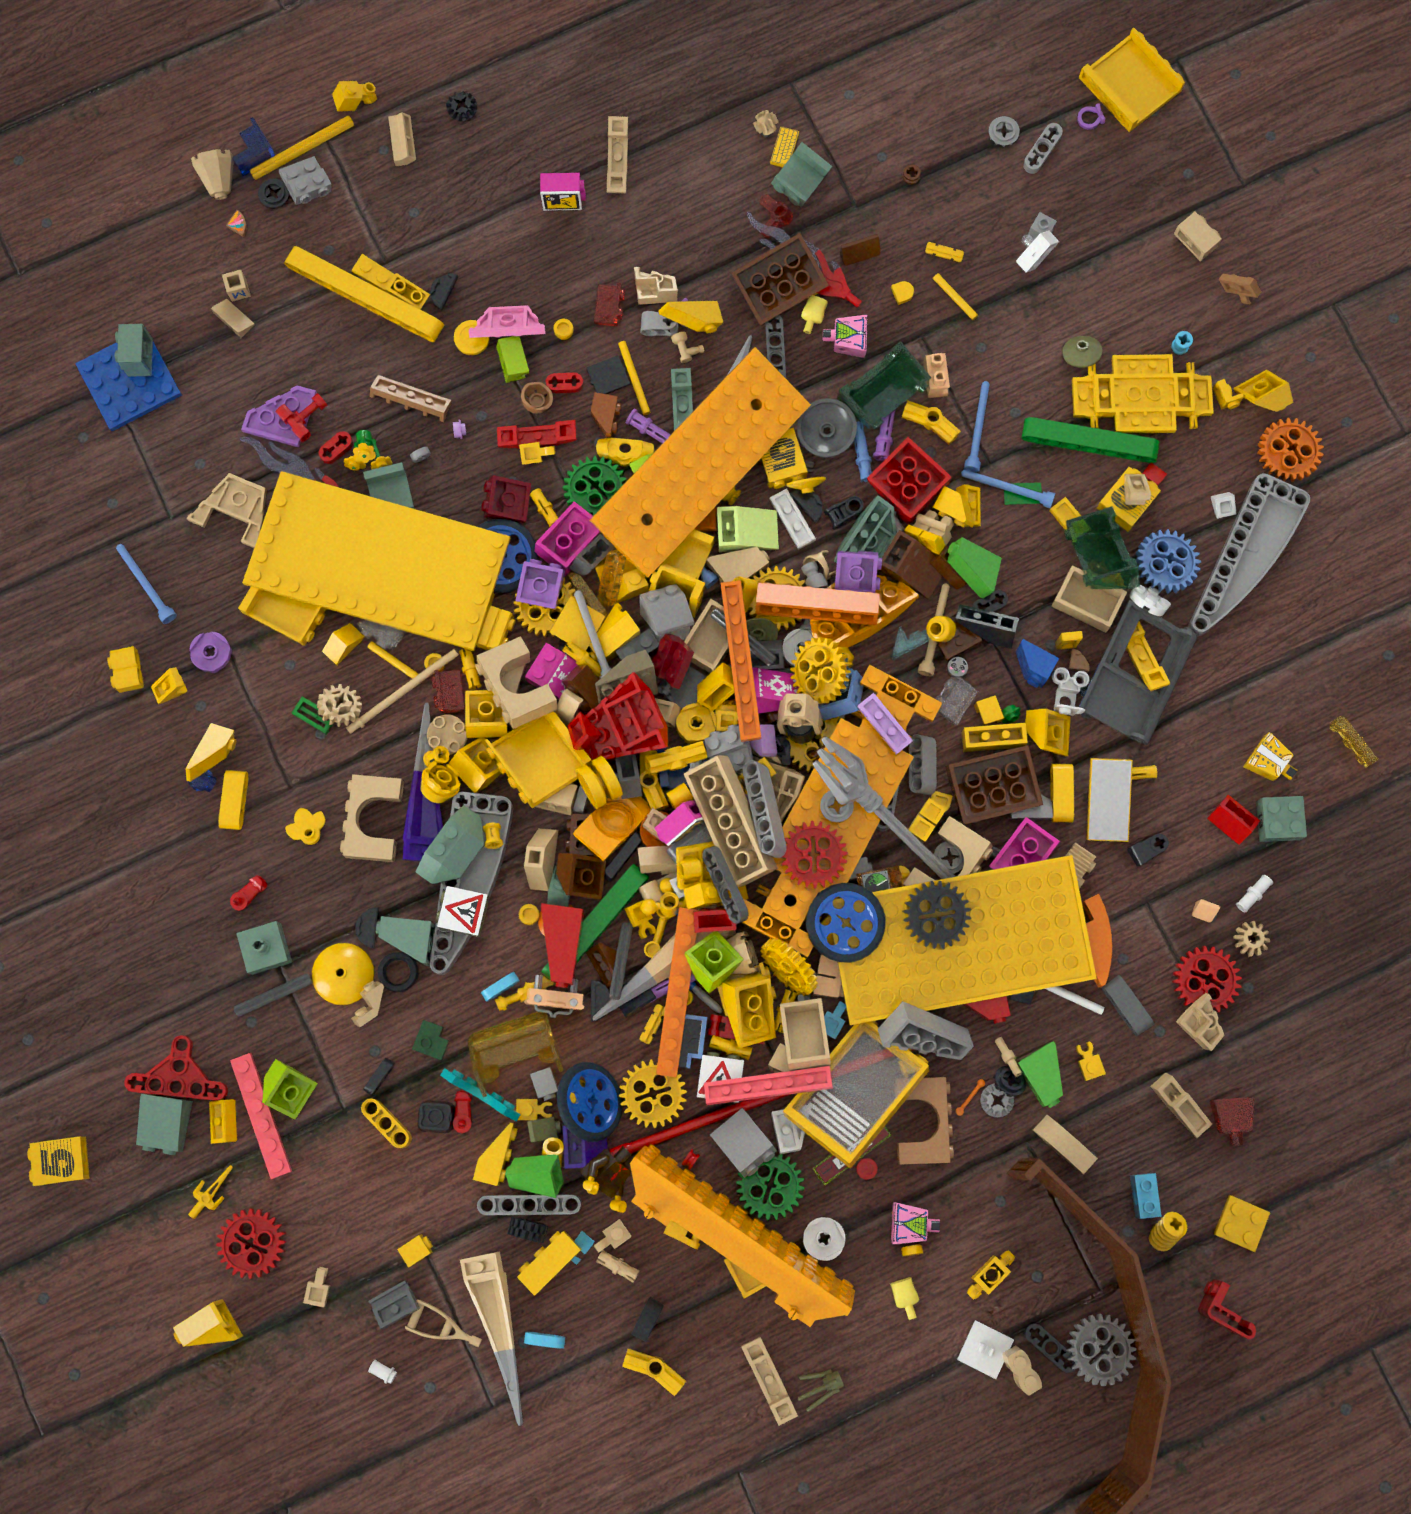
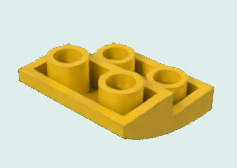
[550,595,605,651]

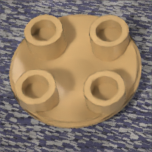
[427,715,467,755]

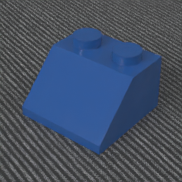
[1016,639,1059,688]

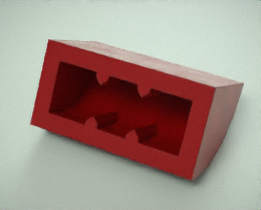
[1207,795,1260,845]

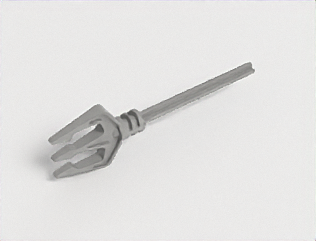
[812,737,956,879]

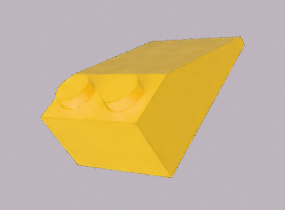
[722,973,776,1048]

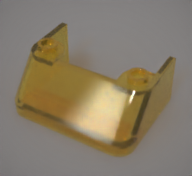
[468,1012,564,1097]

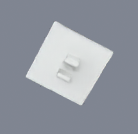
[957,1320,1014,1379]

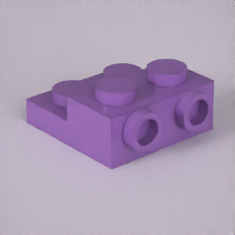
[835,551,882,593]
[516,559,565,610]

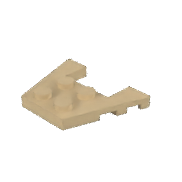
[187,473,267,548]

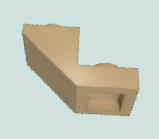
[351,981,384,1027]

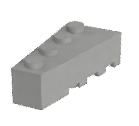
[878,1001,974,1060]

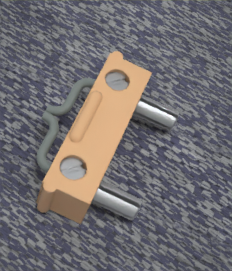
[524,975,584,1018]

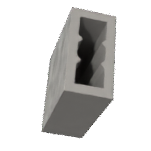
[710,1108,777,1178]

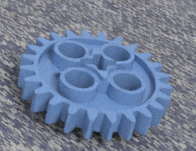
[1135,529,1201,594]

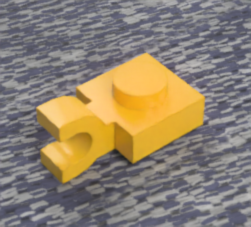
[519,442,556,465]

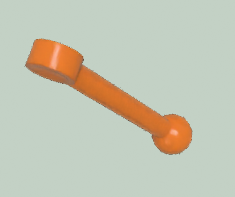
[955,1079,985,1116]

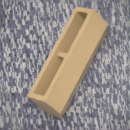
[388,112,416,166]

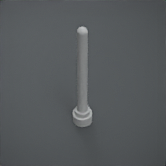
[574,590,612,679]

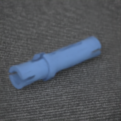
[854,421,872,482]

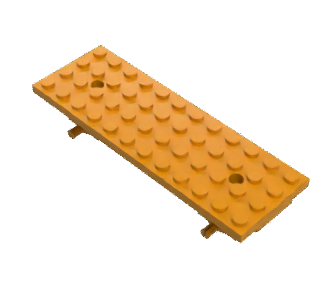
[589,347,811,577]
[630,1144,855,1327]

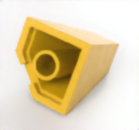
[589,603,640,662]
[173,1299,243,1347]

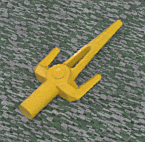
[188,1165,233,1219]

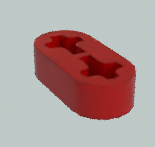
[546,372,583,394]
[319,431,353,464]

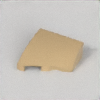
[634,267,678,305]
[1176,993,1224,1051]

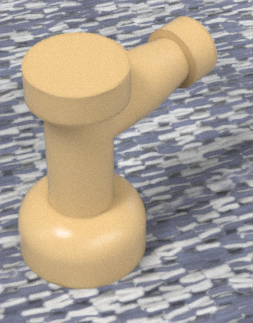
[671,332,704,363]

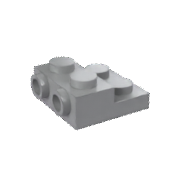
[279,156,331,205]
[704,724,753,774]

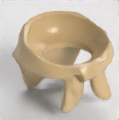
[803,550,836,581]

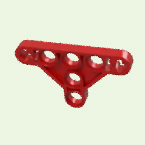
[124,1035,228,1101]

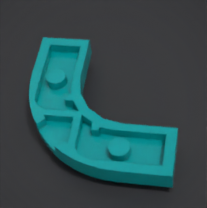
[440,1068,521,1122]

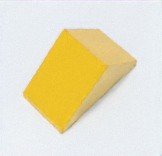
[322,623,365,665]

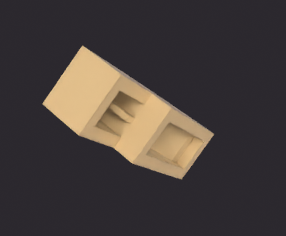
[638,846,677,875]
[1150,1073,1212,1138]
[1033,1115,1098,1174]

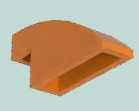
[1082,894,1112,988]

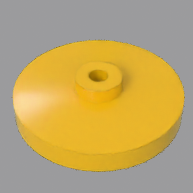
[454,320,490,355]

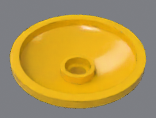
[312,943,374,1005]

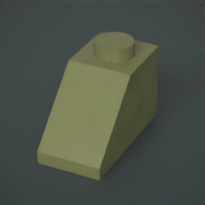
[527,1117,562,1143]

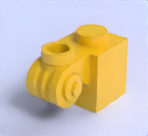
[332,81,377,111]

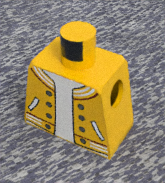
[1243,732,1297,781]

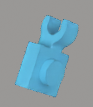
[824,1001,846,1039]

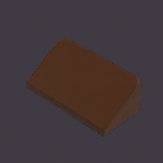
[840,234,881,266]
[931,545,967,589]

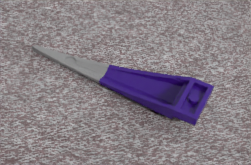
[403,702,443,861]

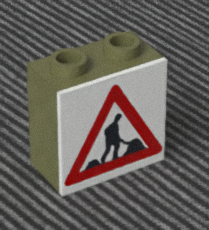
[435,886,490,937]
[697,1052,744,1103]

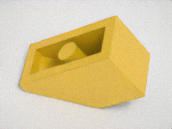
[605,568,649,606]

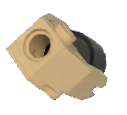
[777,694,823,744]

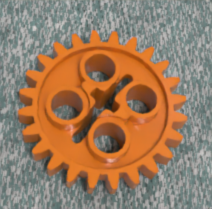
[1257,418,1324,482]

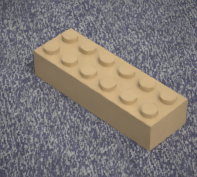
[684,755,778,887]

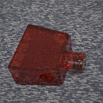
[1210,1097,1255,1146]

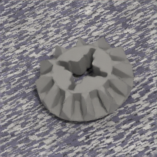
[988,116,1020,147]
[820,791,854,823]
[934,841,964,874]
[980,1084,1014,1117]

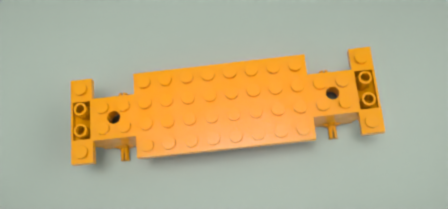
[742,665,942,958]

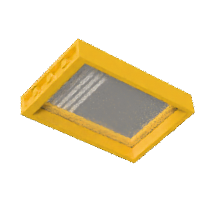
[783,1021,929,1169]

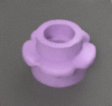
[453,420,466,439]

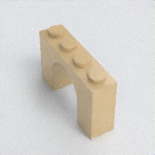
[475,636,557,729]
[340,774,404,862]
[903,816,993,886]

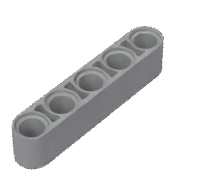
[743,760,786,858]
[477,1194,582,1215]

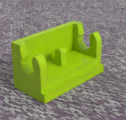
[496,336,529,383]

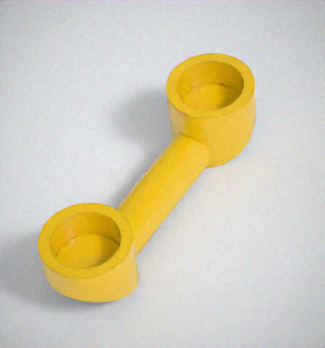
[644,903,672,958]

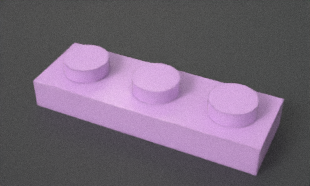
[857,693,913,755]

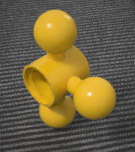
[641,878,687,918]

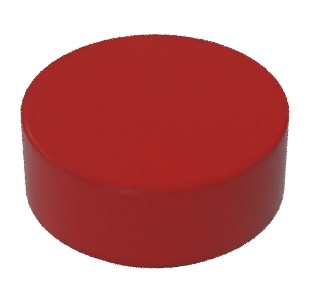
[856,1158,878,1180]

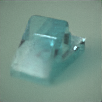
[891,626,929,660]

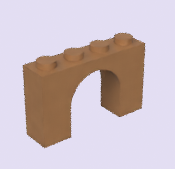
[894,1077,954,1164]

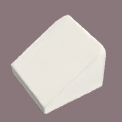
[1211,492,1236,519]

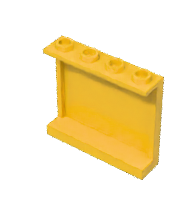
[1079,28,1185,132]
[238,587,327,646]
[485,711,592,808]

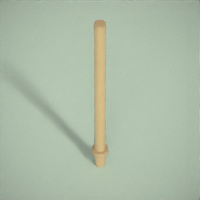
[346,649,459,734]

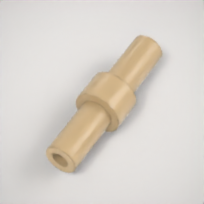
[995,1037,1022,1077]

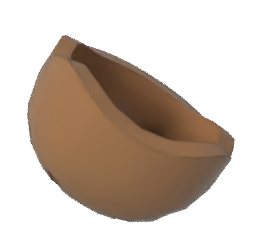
[521,382,553,414]

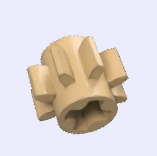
[753,110,779,135]

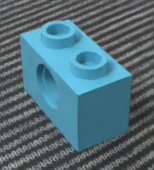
[1130,1173,1162,1219]

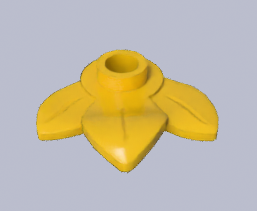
[285,808,325,845]

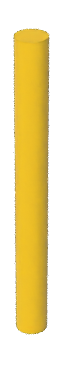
[618,341,651,415]

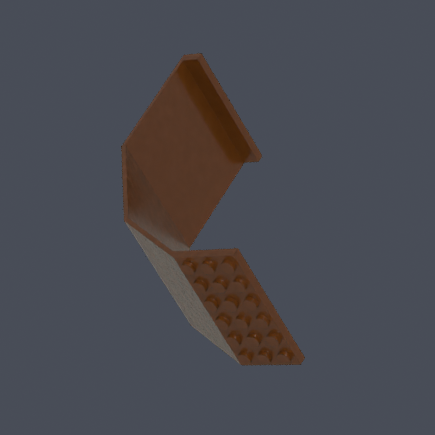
[1007,1158,1172,1514]

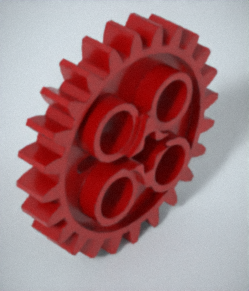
[781,820,848,889]
[1172,946,1242,1013]
[216,1208,287,1279]

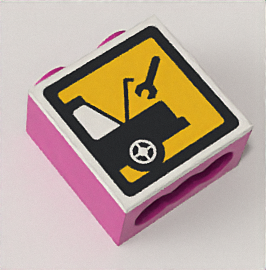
[540,173,586,211]
[654,800,704,846]

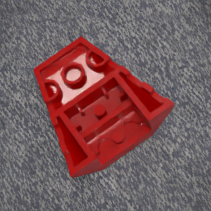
[584,672,668,760]

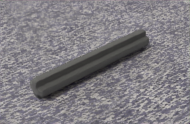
[711,608,776,666]
[609,922,633,1000]
[234,973,313,1017]

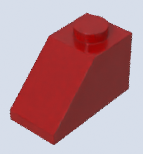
[963,996,1011,1024]

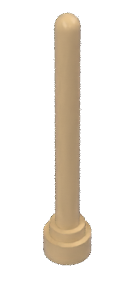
[918,583,950,677]

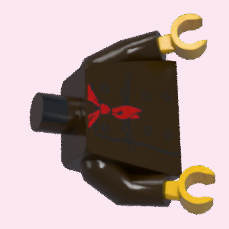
[580,1146,632,1213]

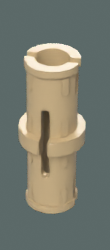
[596,1250,640,1283]

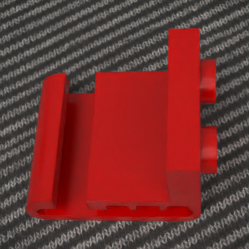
[1198,1279,1256,1339]

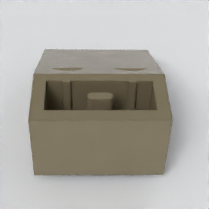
[595,650,658,704]

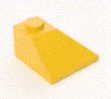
[1233,370,1293,412]
[1025,709,1070,757]

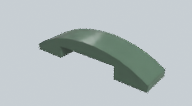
[671,368,693,431]

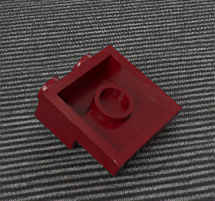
[481,475,531,523]
[652,633,694,689]

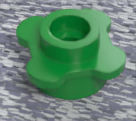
[1002,705,1021,724]

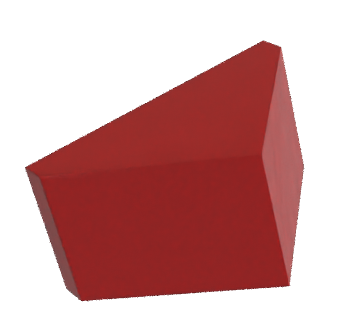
[567,712,602,750]
[693,907,736,933]

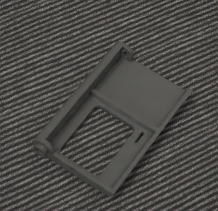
[1079,600,1198,745]

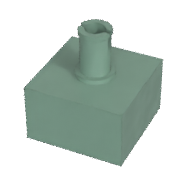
[236,921,292,975]

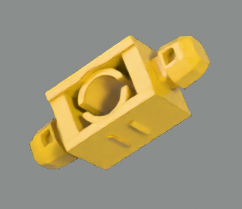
[967,1250,1015,1300]

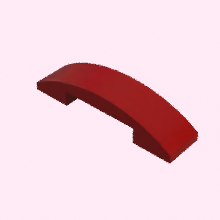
[497,420,577,448]

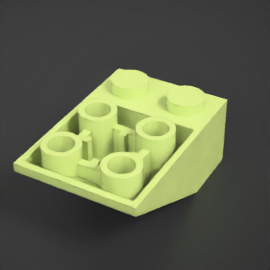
[717,506,779,552]

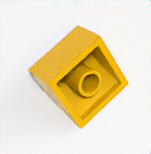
[465,690,507,738]
[448,738,501,793]

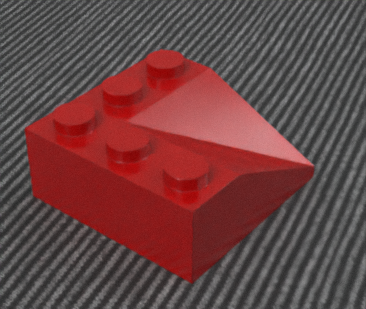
[867,437,952,525]

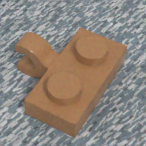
[1219,274,1262,305]

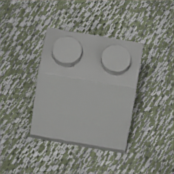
[640,584,694,636]

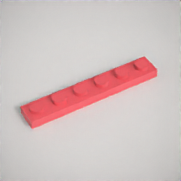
[230,1053,292,1179]
[704,1066,833,1105]

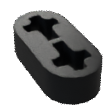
[972,590,1008,613]
[363,1057,395,1096]

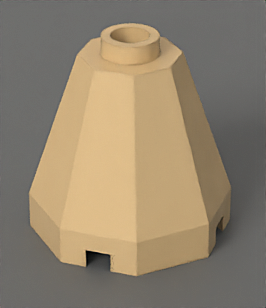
[191,149,234,200]
[727,931,759,974]

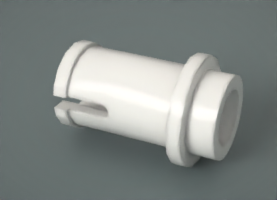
[368,1360,397,1384]

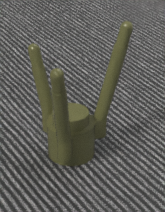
[798,1369,844,1412]

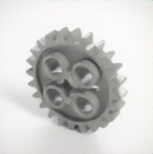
[1066,1314,1136,1386]

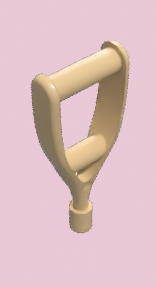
[405,1299,482,1347]

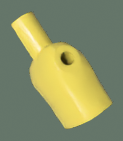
[801,295,828,334]
[890,1277,919,1320]

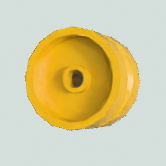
[575,756,623,809]

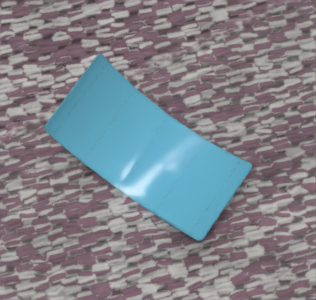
[571,1231,595,1265]

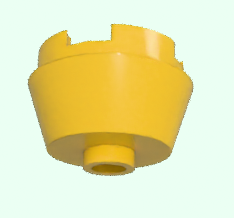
[421,762,461,803]

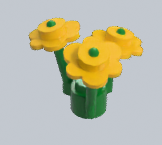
[344,430,392,471]

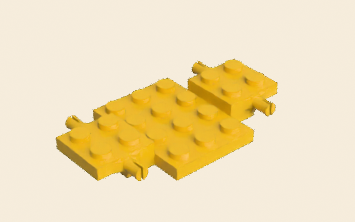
[1072,354,1213,433]

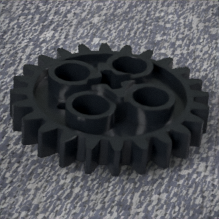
[902,881,971,949]

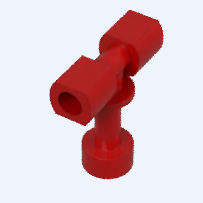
[275,393,328,443]

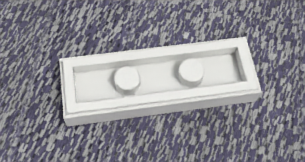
[769,489,816,550]

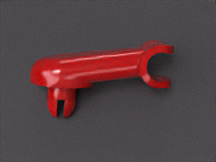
[230,875,267,910]
[453,1090,472,1133]

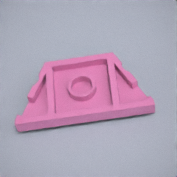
[469,305,545,338]

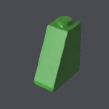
[947,537,1002,599]
[1017,1041,1063,1108]
[505,1154,564,1198]

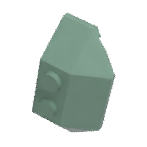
[834,495,896,563]
[416,805,485,884]

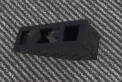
[955,604,1019,649]

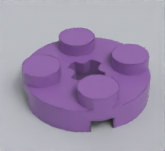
[190,632,232,673]

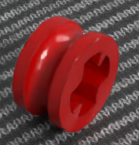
[681,1149,700,1170]

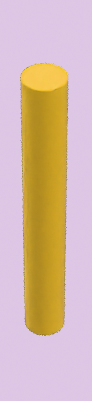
[933,273,978,320]
[367,641,418,679]

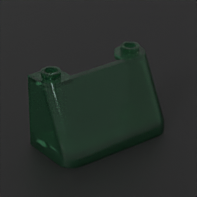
[837,341,931,429]
[1064,506,1140,589]

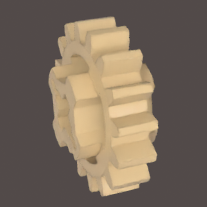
[317,684,362,727]

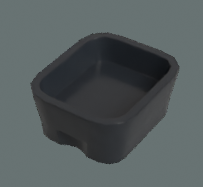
[418,1100,455,1133]

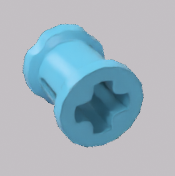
[1171,331,1193,355]

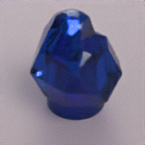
[188,770,217,792]

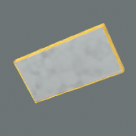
[1086,758,1133,842]

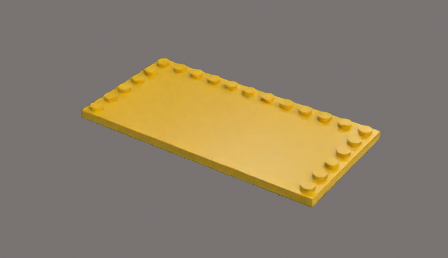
[242,471,511,651]
[828,855,1097,1025]

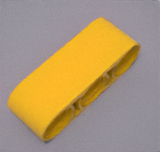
[1050,764,1074,823]
[219,770,248,830]
[361,1099,412,1148]

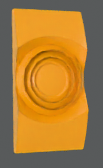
[573,796,651,862]

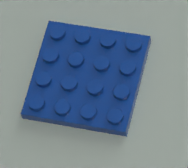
[75,327,182,431]

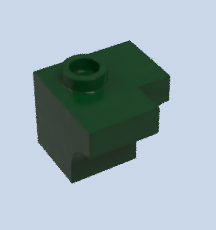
[412,1020,450,1060]

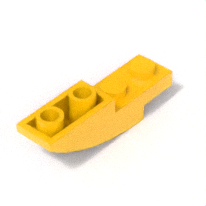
[352,254,430,310]

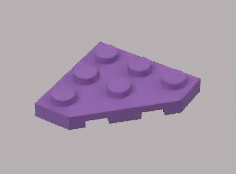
[241,386,317,447]

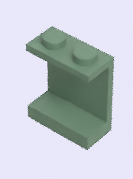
[771,142,832,207]
[363,462,414,509]

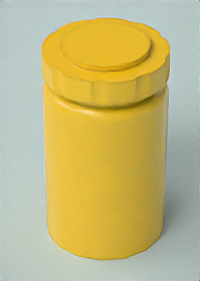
[542,1137,564,1167]

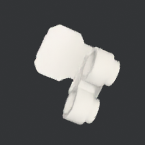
[1052,667,1089,716]

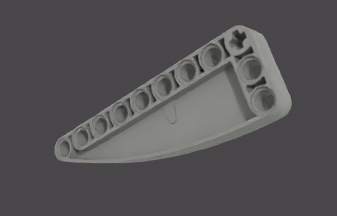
[1188,474,1310,637]
[430,792,513,975]

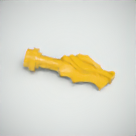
[495,975,554,1011]

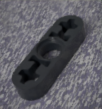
[604,830,643,882]
[1024,1323,1076,1373]

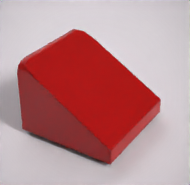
[1142,462,1167,486]

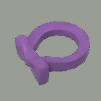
[1077,103,1105,130]

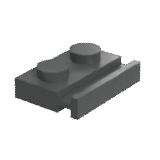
[369,1280,420,1329]

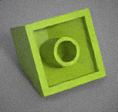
[685,931,744,993]
[262,1059,318,1119]

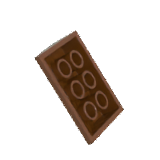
[731,233,829,325]
[945,745,1043,825]

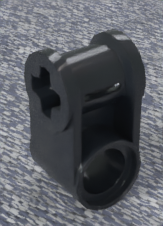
[824,496,863,530]
[1127,834,1169,867]

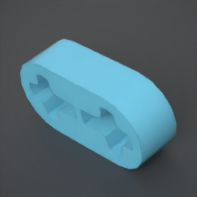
[481,972,520,1002]
[524,1332,566,1348]

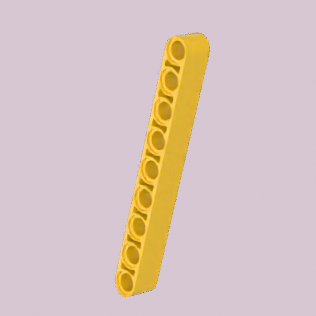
[284,246,444,342]

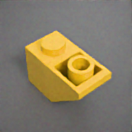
[933,486,974,528]

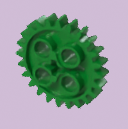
[563,456,627,516]
[736,1153,805,1221]

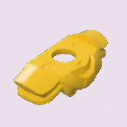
[596,438,654,467]

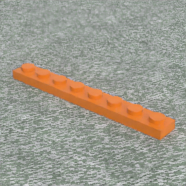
[721,580,762,742]
[656,907,697,1078]

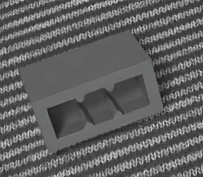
[569,534,615,575]

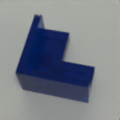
[233,117,275,176]

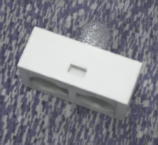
[1016,231,1059,272]

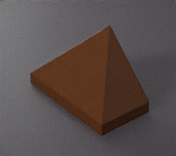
[586,943,617,988]

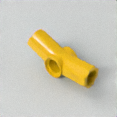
[902,401,961,445]
[644,741,708,775]
[640,750,669,811]
[622,1348,686,1396]

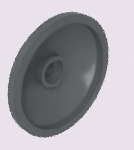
[797,398,857,458]

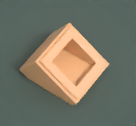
[1192,899,1220,922]

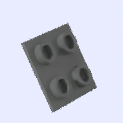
[657,664,706,709]

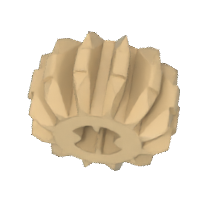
[1233,921,1270,957]

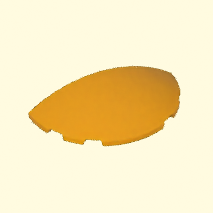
[810,575,919,648]

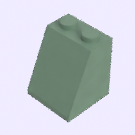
[376,916,435,966]
[136,1094,193,1155]

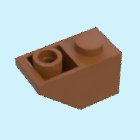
[591,392,621,438]

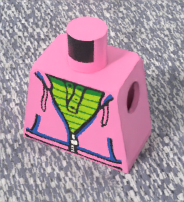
[823,315,867,358]
[891,1202,940,1244]

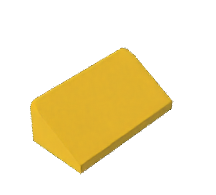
[956,484,981,527]
[209,1099,237,1144]

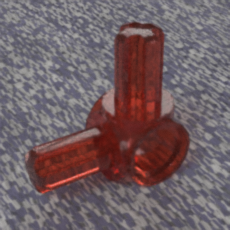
[759,194,793,239]

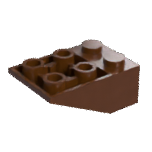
[879,530,943,600]

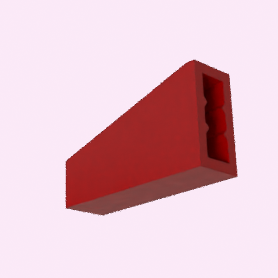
[541,903,584,988]

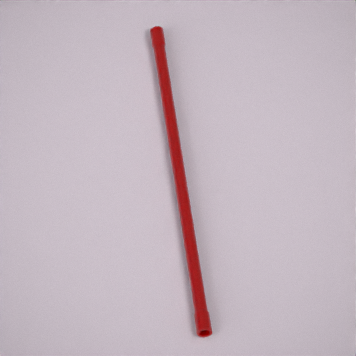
[609,1048,915,1155]

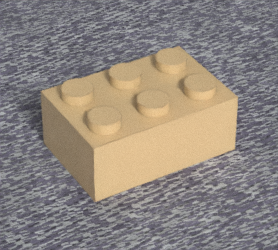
[1051,566,1127,633]
[684,599,729,673]
[780,998,831,1071]

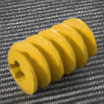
[1148,1212,1187,1252]

